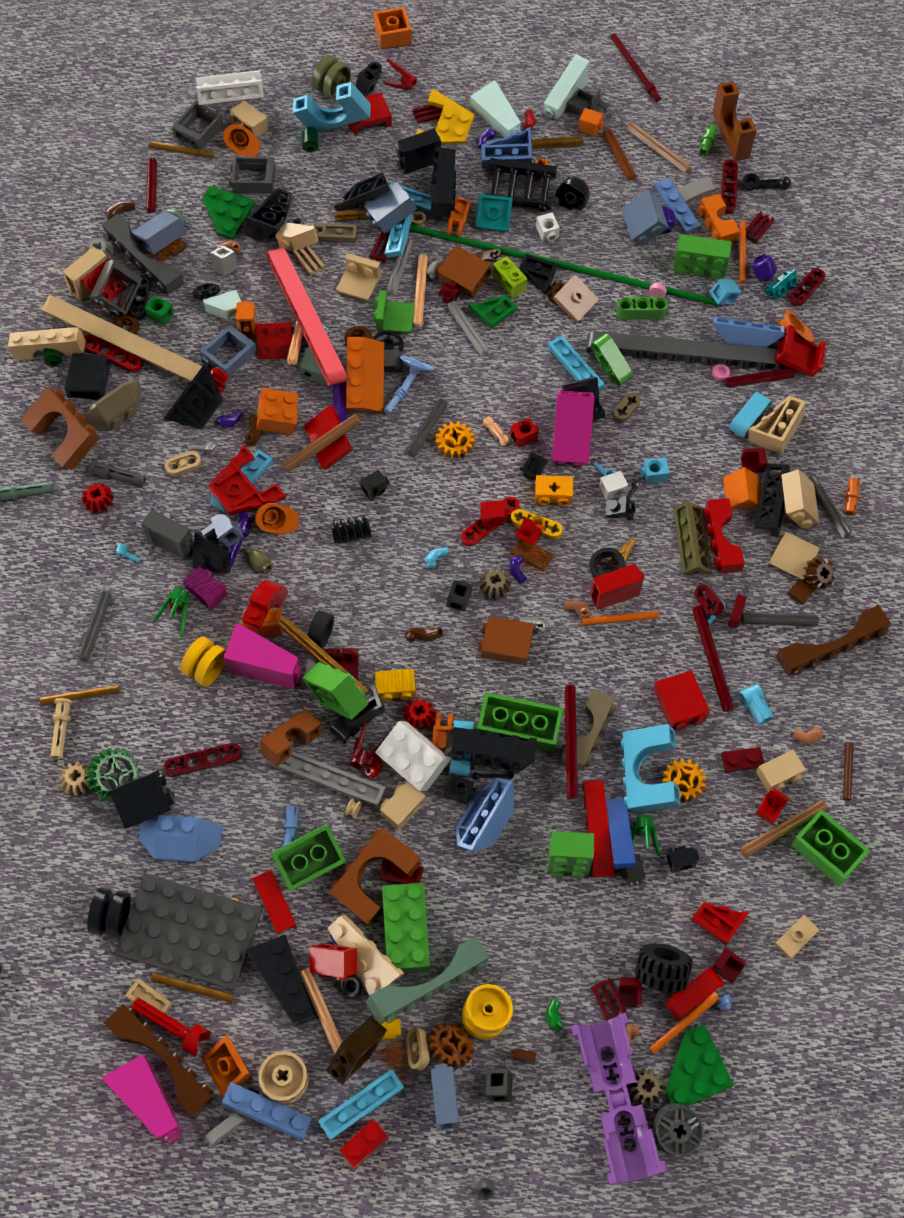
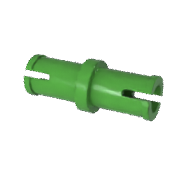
[698,124,718,156]

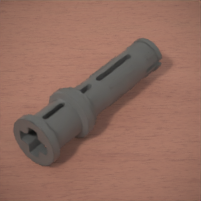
[89,459,146,487]

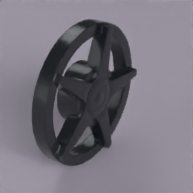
[373,331,404,352]

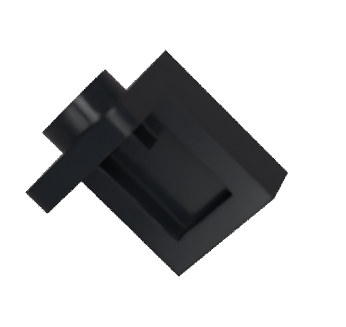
[519,452,548,481]
[605,496,636,520]

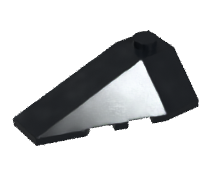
[245,188,293,241]

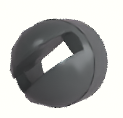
[476,1178,494,1200]

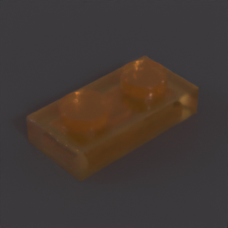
[511,539,554,572]

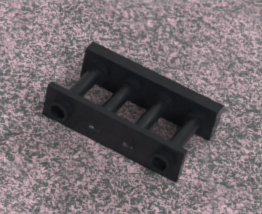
[485,158,557,212]

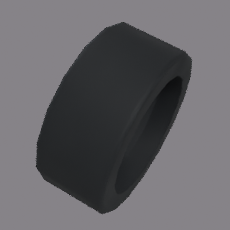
[589,547,626,578]
[307,610,335,649]

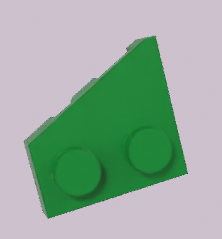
[469,295,518,329]

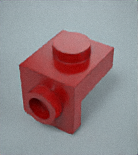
[755,788,789,825]

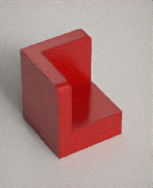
[514,517,545,545]

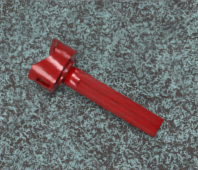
[131,997,212,1058]

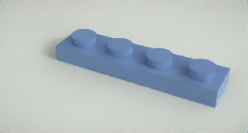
[654,178,701,234]
[221,1082,311,1141]

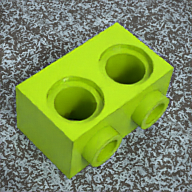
[492,256,528,298]

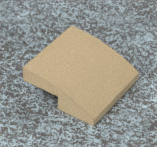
[769,532,820,580]

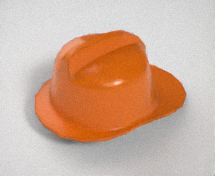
[223,124,260,157]
[777,309,815,342]
[256,503,299,535]

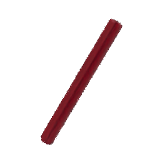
[693,605,734,712]
[565,685,578,799]

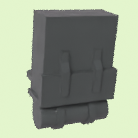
[567,88,608,117]

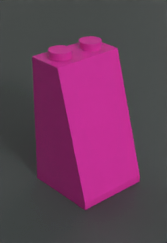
[552,390,595,466]
[224,623,303,689]
[102,1054,184,1144]

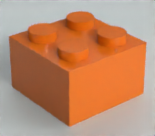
[373,7,412,49]
[256,388,298,435]

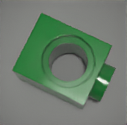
[145,296,174,325]

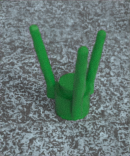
[153,587,190,637]
[632,815,661,856]

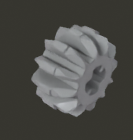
[84,237,114,261]

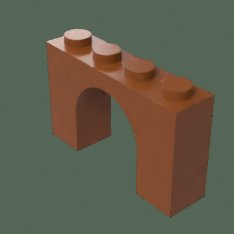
[712,81,757,161]
[21,387,100,470]
[329,827,423,926]

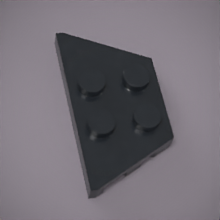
[334,172,390,211]
[163,364,224,429]

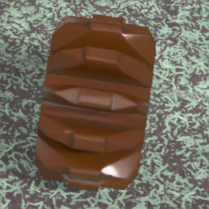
[803,557,836,589]

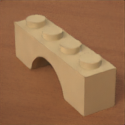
[8,327,86,360]

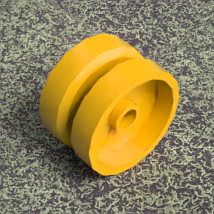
[180,636,226,687]
[461,984,513,1040]

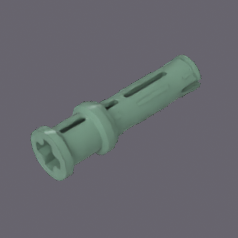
[0,481,54,503]

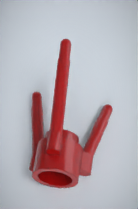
[384,58,417,91]

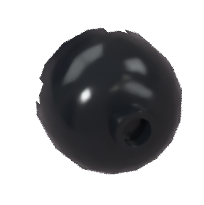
[555,177,590,211]

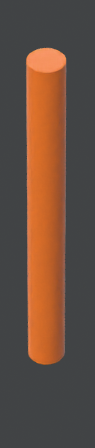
[739,221,746,283]
[582,611,659,626]
[649,992,720,1055]

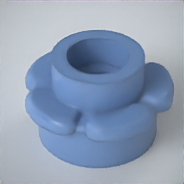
[714,993,734,1011]

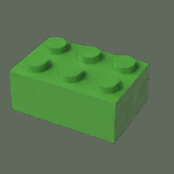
[673,234,731,279]
[302,662,369,720]
[791,809,871,886]
[270,824,346,891]
[547,831,594,878]

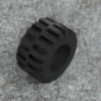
[635,943,693,993]

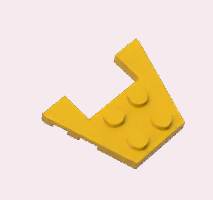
[416,89,474,144]

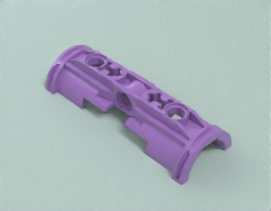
[571,1013,667,1185]

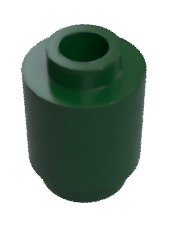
[302,127,319,152]
[43,348,62,367]

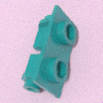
[765,269,798,301]

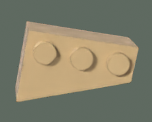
[749,396,806,454]

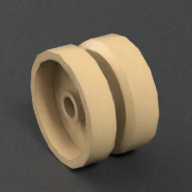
[258,1051,309,1105]

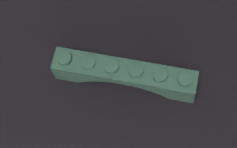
[366,936,490,1025]

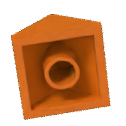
[723,467,762,510]
[241,609,282,637]
[201,1035,252,1097]

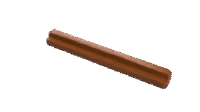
[603,129,636,181]

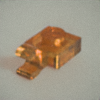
[156,238,187,263]

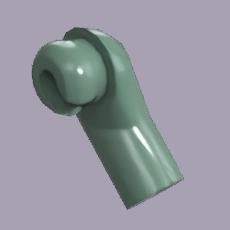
[166,208,188,224]

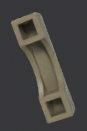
[560,689,616,771]

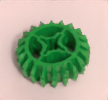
[86,748,142,803]

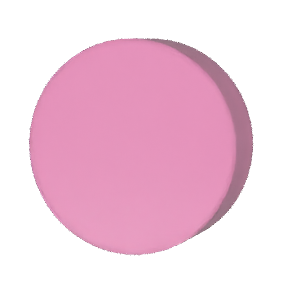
[648,283,667,298]
[712,364,730,381]

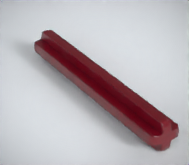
[146,157,157,213]
[725,368,795,388]

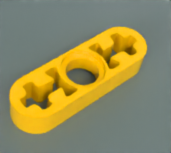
[511,509,563,540]

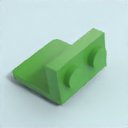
[373,290,414,334]

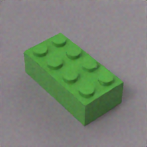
[477,692,564,753]
[382,883,430,973]

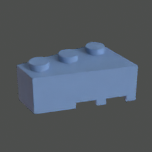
[481,127,532,169]

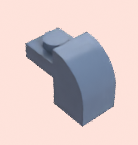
[201,514,244,547]

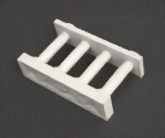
[196,70,264,105]

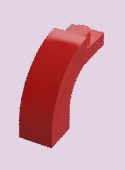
[241,580,288,629]

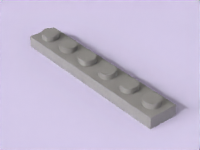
[267,751,386,807]

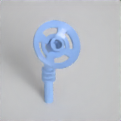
[384,355,434,414]

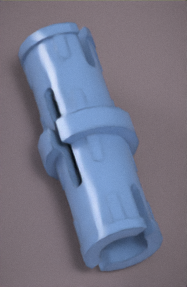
[283,806,300,846]

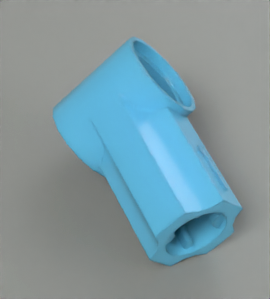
[738,684,774,725]

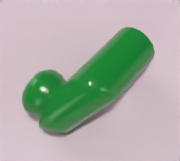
[545,998,564,1032]

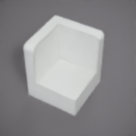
[599,471,628,500]

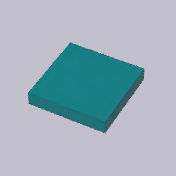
[475,194,513,232]

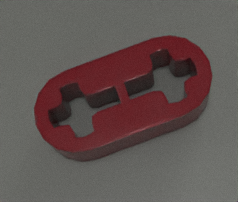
[694,584,724,616]
[727,593,747,629]

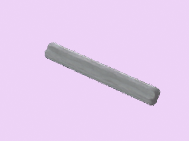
[387,238,413,295]
[448,301,489,356]

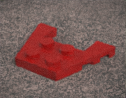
[208,445,286,515]

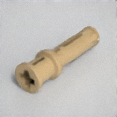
[50,698,73,759]

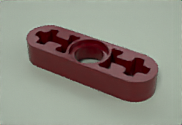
[789,268,825,307]

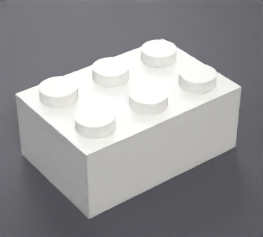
[375,721,451,791]

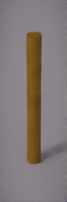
[149,141,214,158]
[40,685,120,705]
[151,973,235,1003]

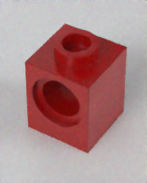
[510,417,539,448]
[480,500,508,528]

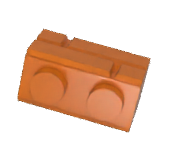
[236,301,258,339]

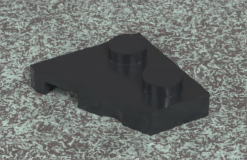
[520,254,558,294]

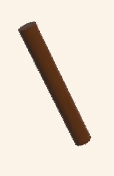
[843,742,853,801]

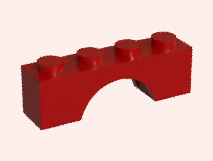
[703,498,745,574]

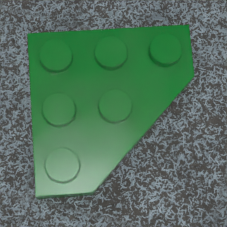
[202,186,255,241]
[665,1024,734,1107]

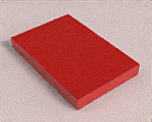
[304,405,353,470]

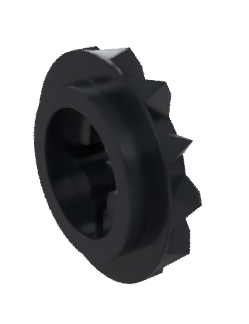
[192,283,220,300]

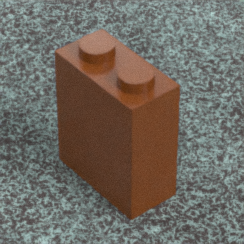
[437,245,492,298]
[478,616,534,666]

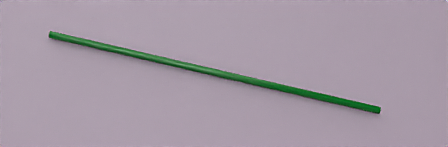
[409,225,718,306]

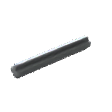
[407,398,447,457]
[808,475,852,538]
[78,591,112,661]
[742,612,819,626]

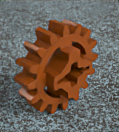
[427,1022,475,1070]

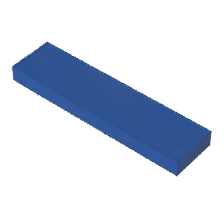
[606,798,636,869]

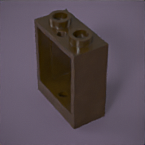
[326,1016,387,1085]

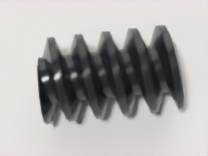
[331,515,371,544]

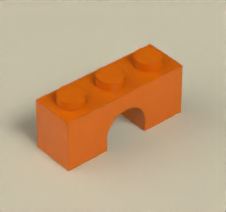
[698,194,740,243]

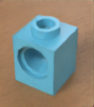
[709,279,742,304]
[640,457,670,484]

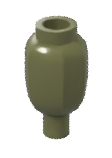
[244,547,273,573]

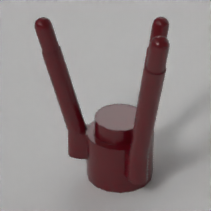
[349,722,389,770]

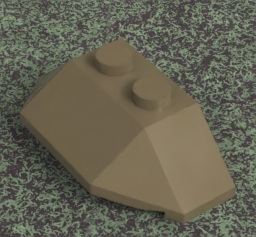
[83,378,142,431]

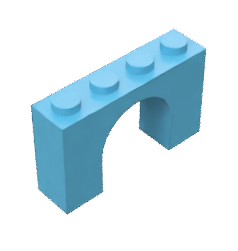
[293,82,371,132]
[621,724,681,813]

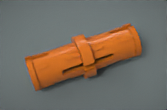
[844,478,860,516]

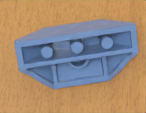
[713,316,785,348]
[456,777,514,852]
[139,815,223,863]

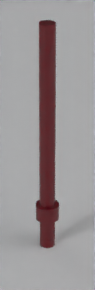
[610,33,661,102]

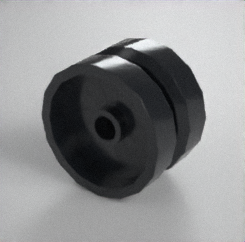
[87,887,131,939]

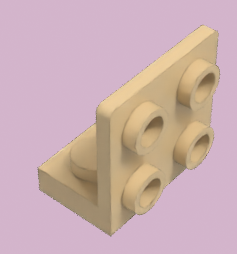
[336,253,381,301]

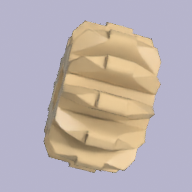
[59,761,92,797]

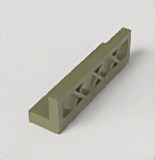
[673,501,712,575]

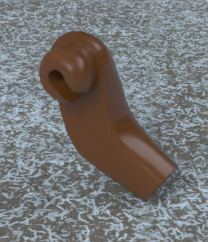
[105,201,135,220]
[476,249,501,261]
[245,414,262,447]
[405,627,443,642]

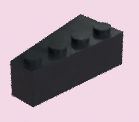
[430,147,457,218]
[445,727,537,774]
[245,935,315,1027]

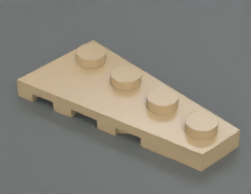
[327,915,405,995]

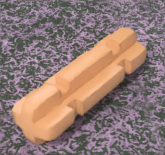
[483,416,510,446]

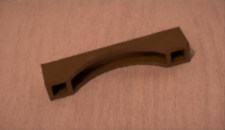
[776,605,891,676]
[104,1004,214,1119]

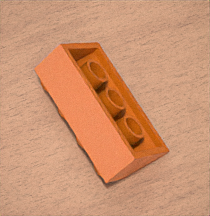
[346,337,384,413]

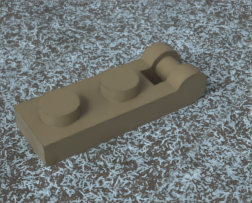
[310,223,357,242]

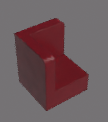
[740,448,768,473]
[712,947,747,983]
[618,977,642,1008]

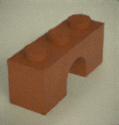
[260,709,322,767]

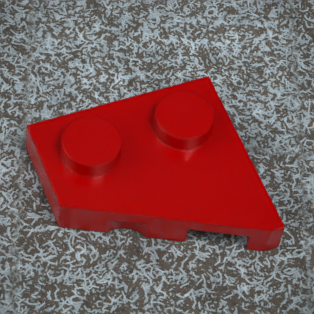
[691,902,749,945]

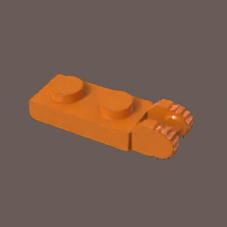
[447,197,471,237]
[432,712,453,767]

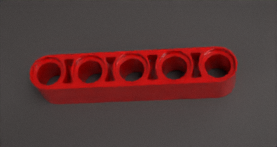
[582,780,614,878]

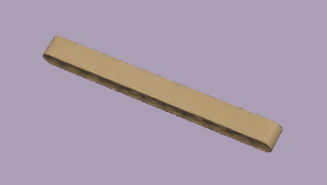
[41,295,202,382]

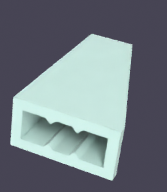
[543,55,590,120]
[470,80,521,138]

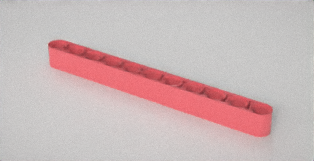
[267,247,347,386]

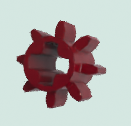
[439,281,460,304]

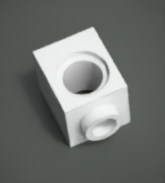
[536,213,560,242]

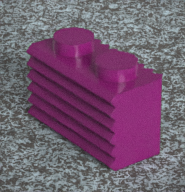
[183,566,227,611]

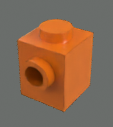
[578,108,605,137]

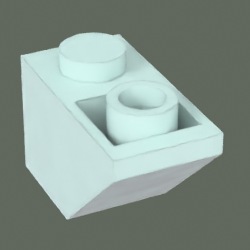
[203,290,241,320]

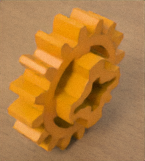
[436,421,475,459]
[662,758,707,803]

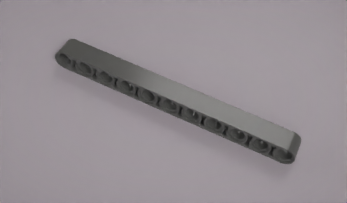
[586,331,779,371]

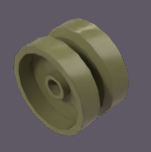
[311,55,351,99]

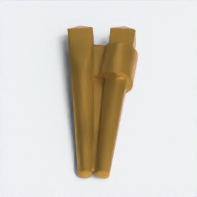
[610,538,636,568]

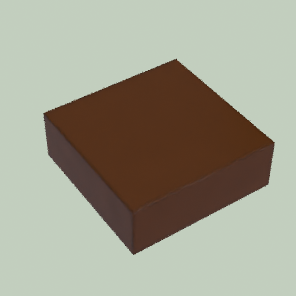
[787,579,814,605]
[513,1048,536,1064]

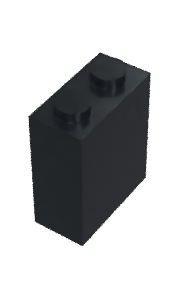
[396,128,441,174]
[64,353,111,400]
[109,770,175,829]

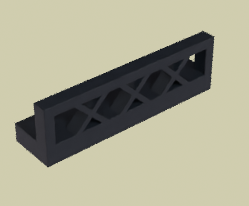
[755,463,791,537]

